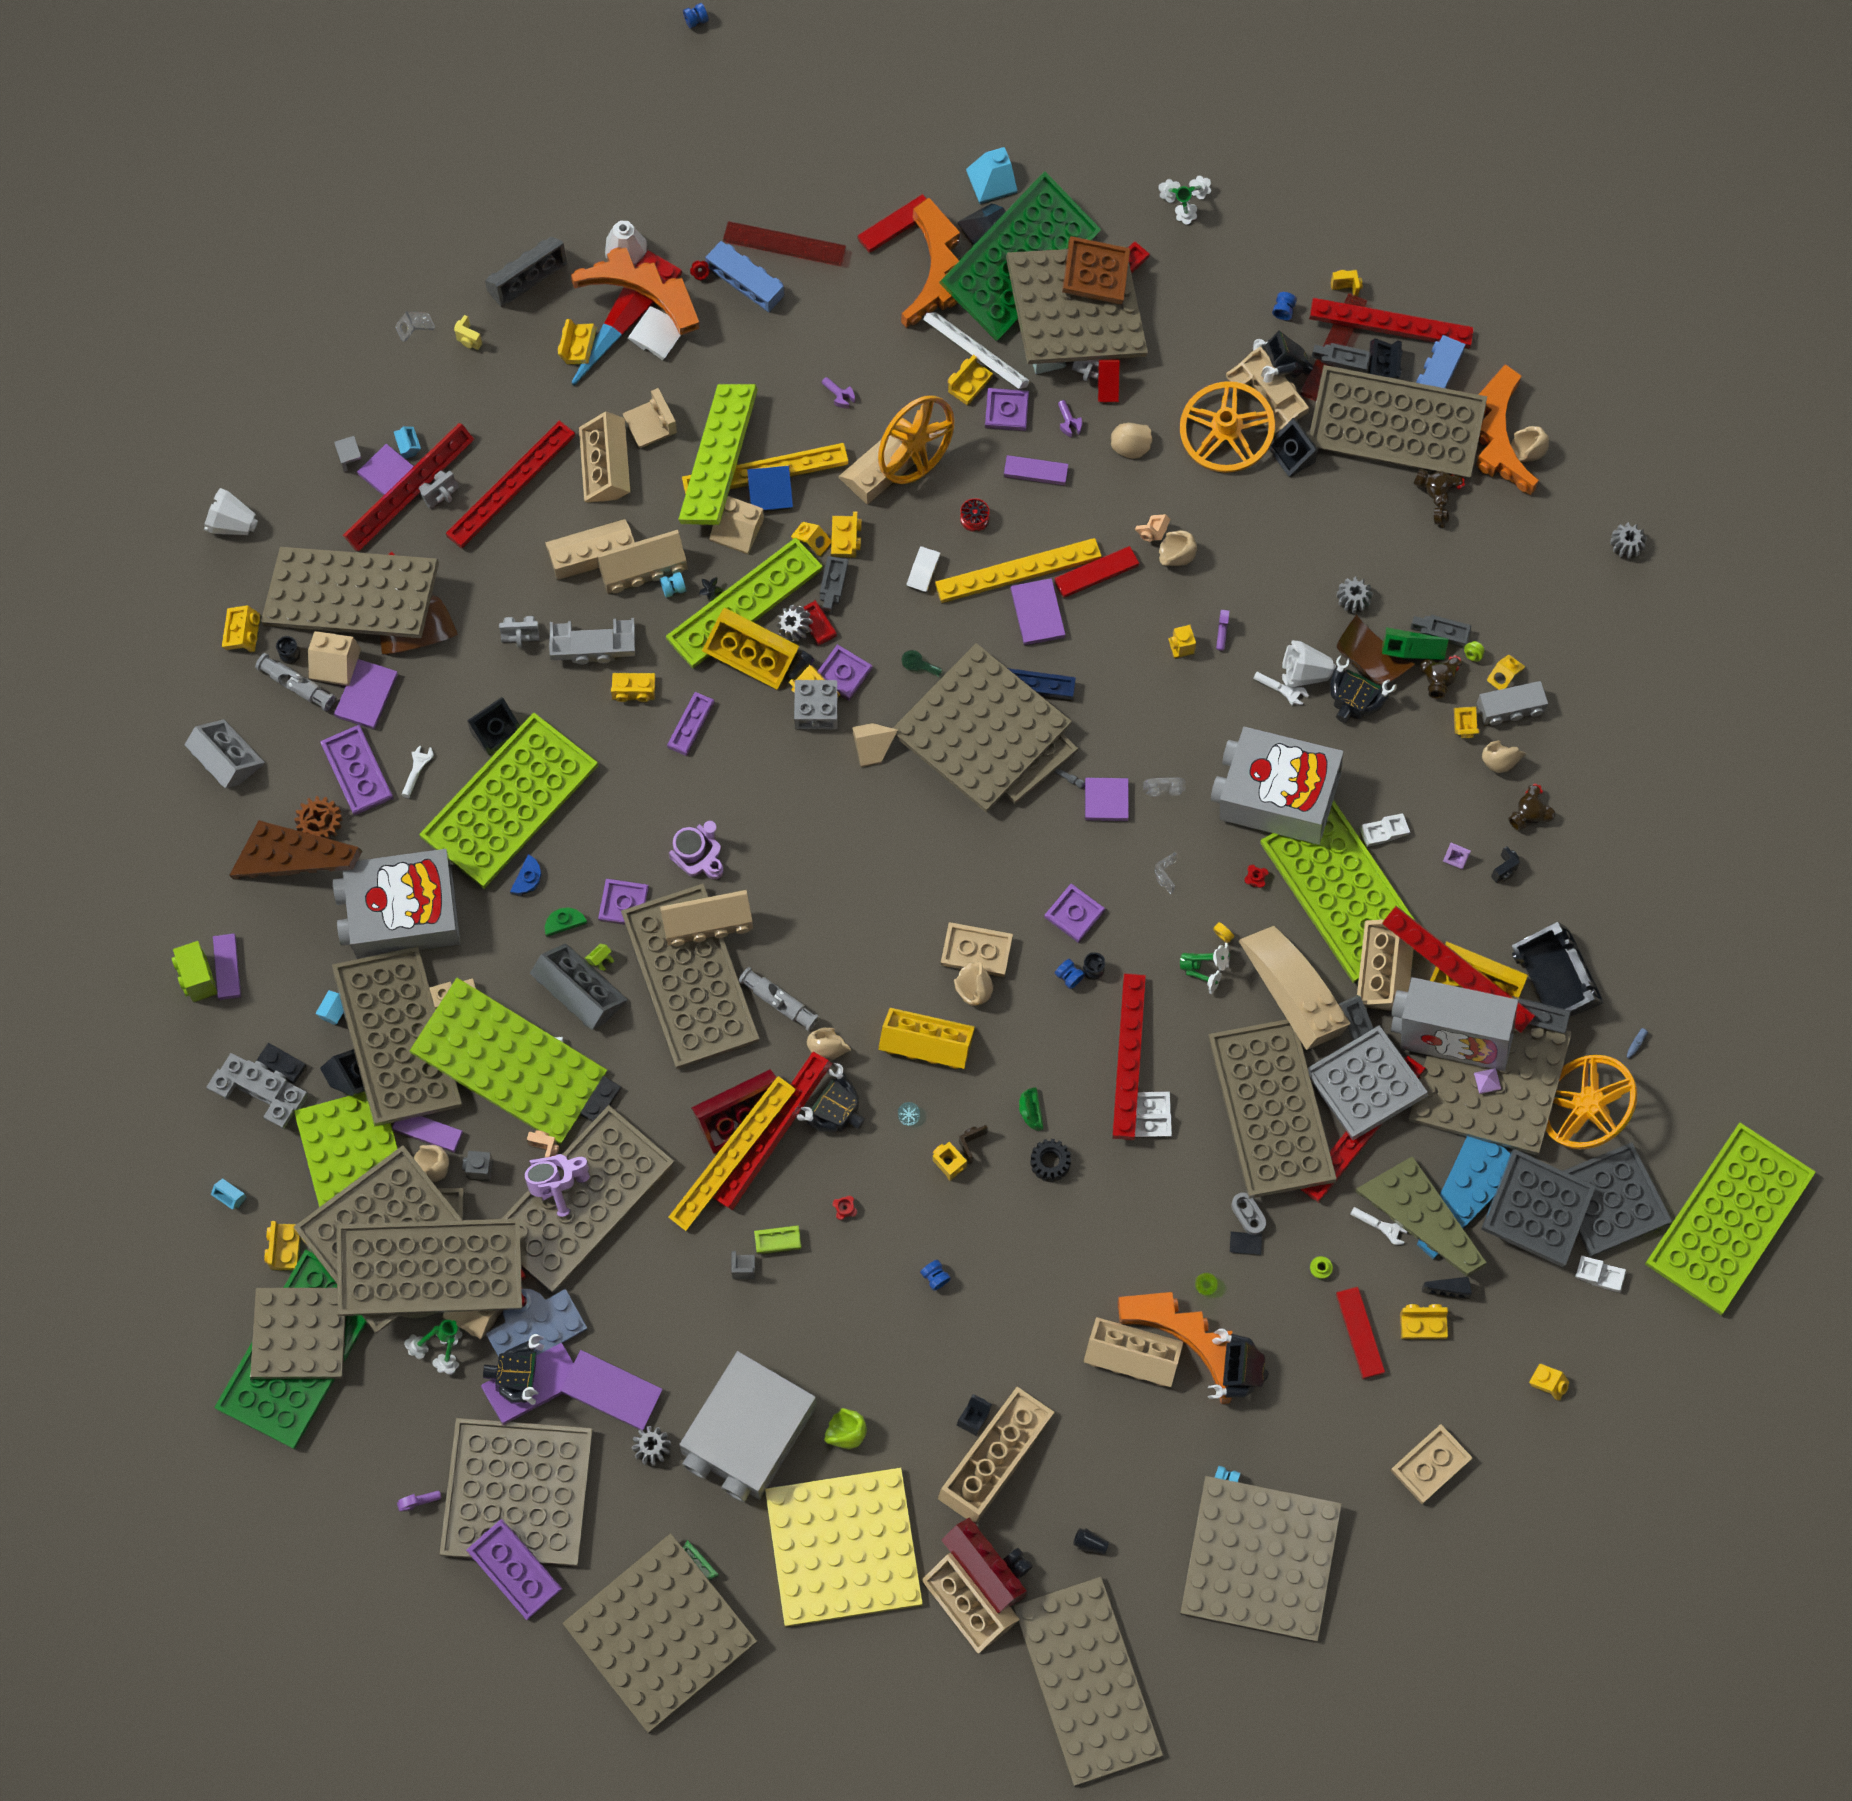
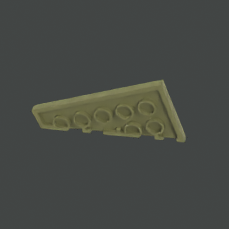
[1356,1156,1486,1277]

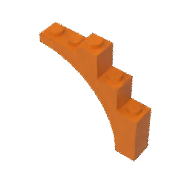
[901,198,960,328]
[571,247,699,335]
[1476,364,1539,495]
[1117,1292,1232,1404]

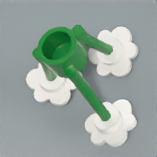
[1158,176,1211,225]
[1180,943,1230,994]
[404,1320,462,1374]

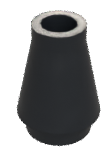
[785,650,815,680]
[1073,1528,1109,1555]

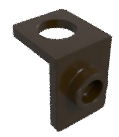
[959,1125,988,1164]

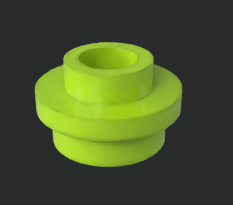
[1464,641,1485,662]
[1310,1256,1333,1279]

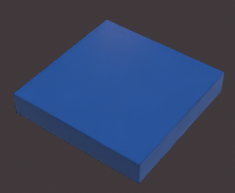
[747,466,793,510]

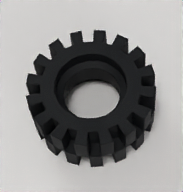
[1030,1139,1071,1182]

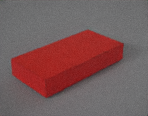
[1098,360,1120,402]
[803,600,837,646]

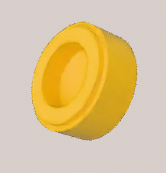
[1213,922,1234,943]

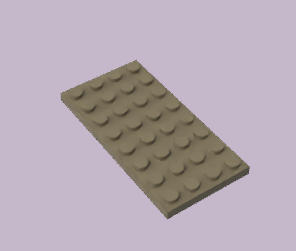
[1309,365,1487,479]
[261,547,439,638]
[621,884,760,1070]
[332,946,462,1127]
[1208,1019,1336,1199]
[502,1105,675,1294]
[337,1218,522,1316]
[1013,1577,1163,1787]

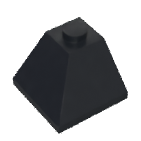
[958,203,1006,245]
[320,1049,365,1096]

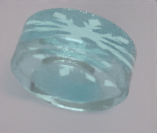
[898,1102,920,1126]

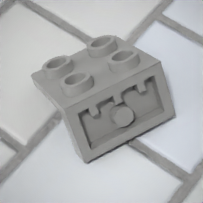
[794,680,838,729]

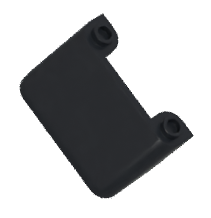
[1512,922,1604,1017]

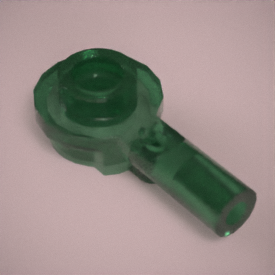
[901,650,943,676]

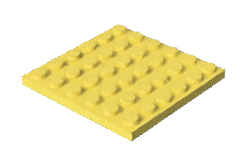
[765,1468,922,1627]

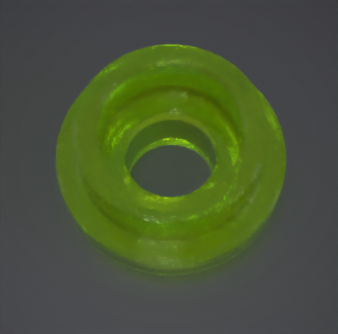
[1195,1273,1218,1296]

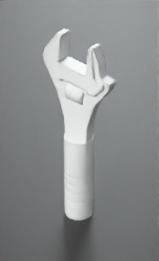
[1253,672,1309,705]
[402,746,434,798]
[1350,1207,1408,1245]

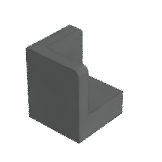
[731,1251,755,1279]

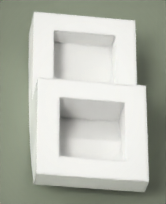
[906,547,941,592]
[1359,813,1410,847]
[1575,1256,1626,1293]

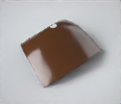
[380,595,458,654]
[1337,614,1415,685]

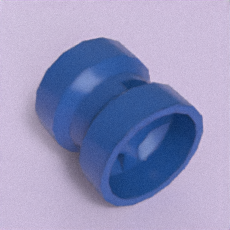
[683,3,709,29]
[1272,292,1297,320]
[1055,959,1085,989]
[920,1260,951,1291]

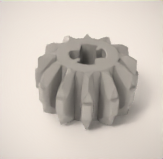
[1610,522,1647,559]
[1336,576,1373,614]
[776,605,813,641]
[632,1426,671,1466]

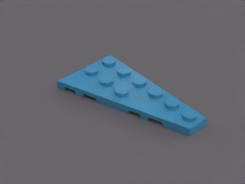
[1417,1136,1510,1259]

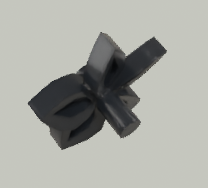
[699,577,723,601]

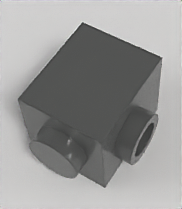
[462,1151,493,1181]

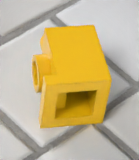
[1168,625,1196,659]
[932,1142,967,1181]

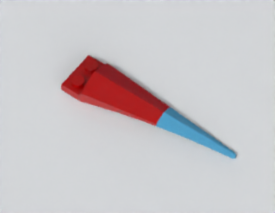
[572,250,682,386]

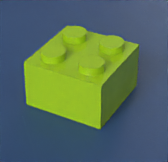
[171,941,218,1002]

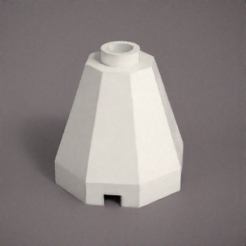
[605,221,647,267]
[204,488,258,535]
[1282,640,1336,687]

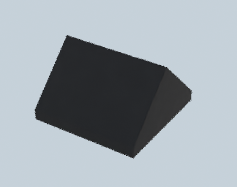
[1269,418,1318,477]
[467,697,520,755]

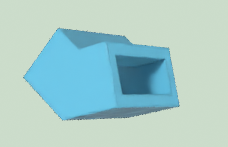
[394,426,421,459]
[316,990,344,1025]
[211,1178,247,1210]

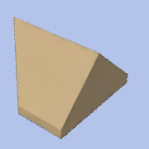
[852,723,898,767]

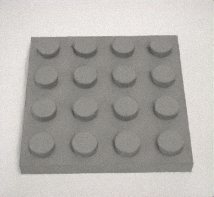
[1308,1025,1428,1140]

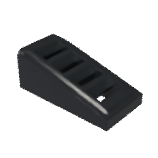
[1422,1277,1472,1299]

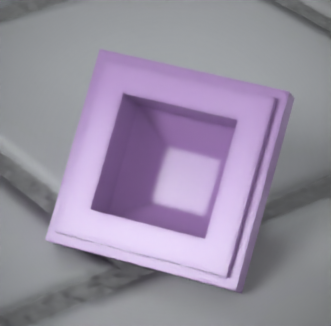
[1443,843,1471,870]
[1474,1068,1501,1094]

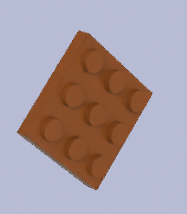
[1062,236,1130,305]

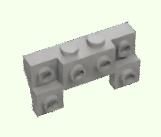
[549,618,636,665]
[206,1053,308,1129]

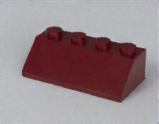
[691,1069,777,1154]
[942,1517,1027,1614]

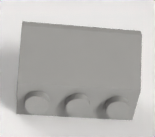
[185,719,265,788]

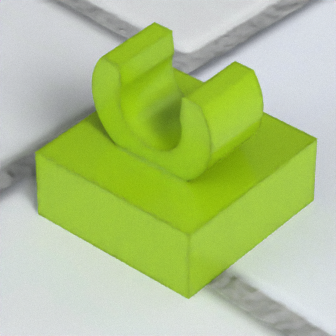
[585,944,614,971]

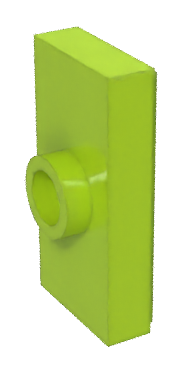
[754,1225,801,1254]

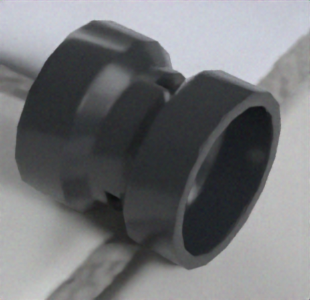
[276,636,300,664]
[1083,952,1105,980]
[1003,1548,1033,1579]

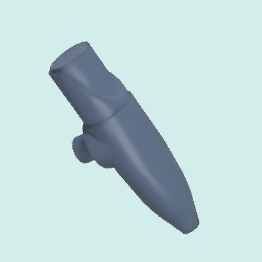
[1627,1028,1648,1059]

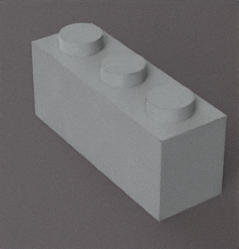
[1477,681,1548,726]

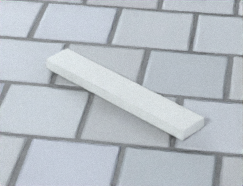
[923,312,1030,389]

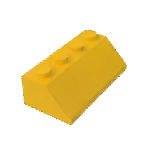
[702,608,799,689]
[1430,941,1528,997]
[878,1008,975,1069]

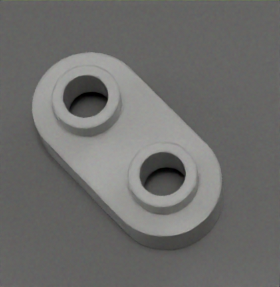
[1231,1193,1266,1235]

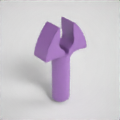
[822,377,855,408]
[1058,400,1082,437]
[1216,610,1229,651]
[397,1491,441,1512]

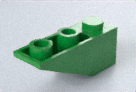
[1382,627,1449,660]

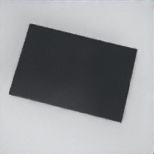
[1230,1232,1262,1255]

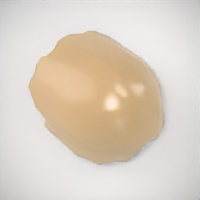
[1111,422,1152,459]
[1510,426,1549,463]
[1159,530,1197,566]
[1482,740,1526,773]
[954,961,994,1006]
[807,1027,851,1061]
[414,1145,450,1182]

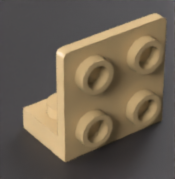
[623,388,677,448]

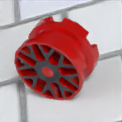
[960,498,989,532]

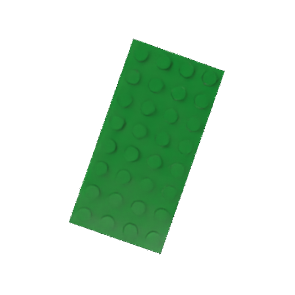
[939,171,1101,341]
[214,1249,367,1450]

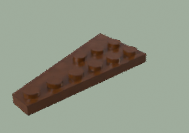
[229,820,362,880]

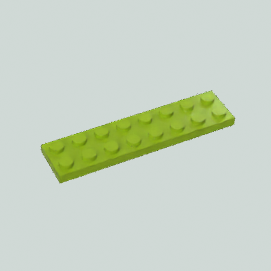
[678,384,758,525]
[666,538,823,669]

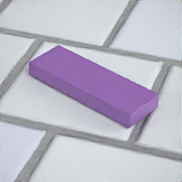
[1004,455,1068,486]
[667,692,714,756]
[213,933,241,1000]
[392,1116,463,1153]

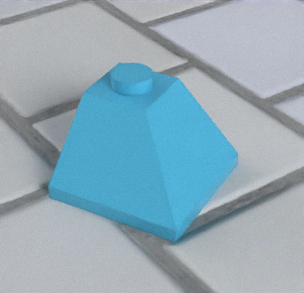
[966,147,1017,204]

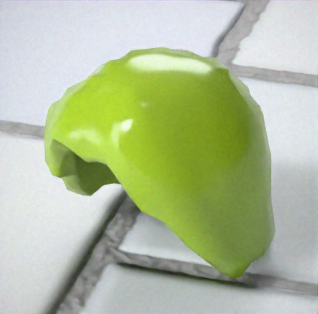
[824,1408,867,1449]

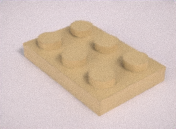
[941,922,1013,977]
[1390,1424,1472,1504]

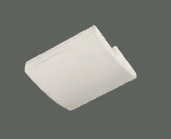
[628,306,681,361]
[1135,1092,1172,1137]

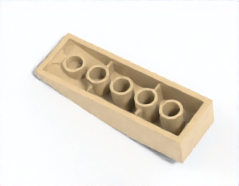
[1239,926,1350,1050]
[938,1387,1054,1524]

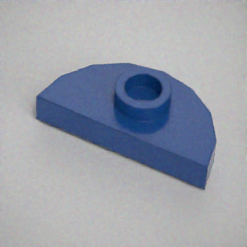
[510,854,541,896]

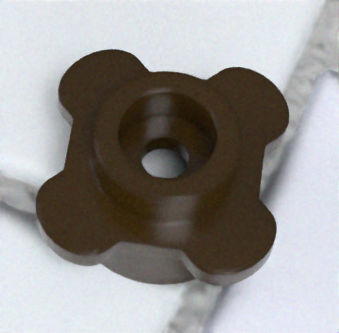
[1434,504,1449,528]

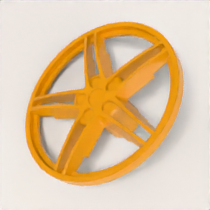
[1180,381,1275,473]
[878,396,955,484]
[1546,1055,1637,1149]

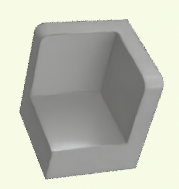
[334,436,361,472]

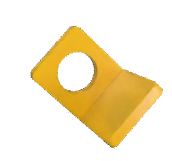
[791,522,831,556]
[1487,655,1525,690]

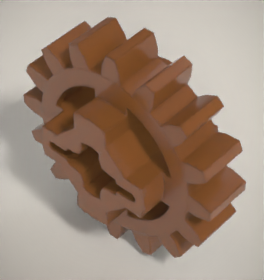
[294,796,343,839]

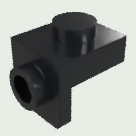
[1491,846,1520,883]
[956,1394,992,1436]

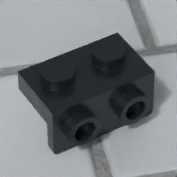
[1368,338,1403,379]

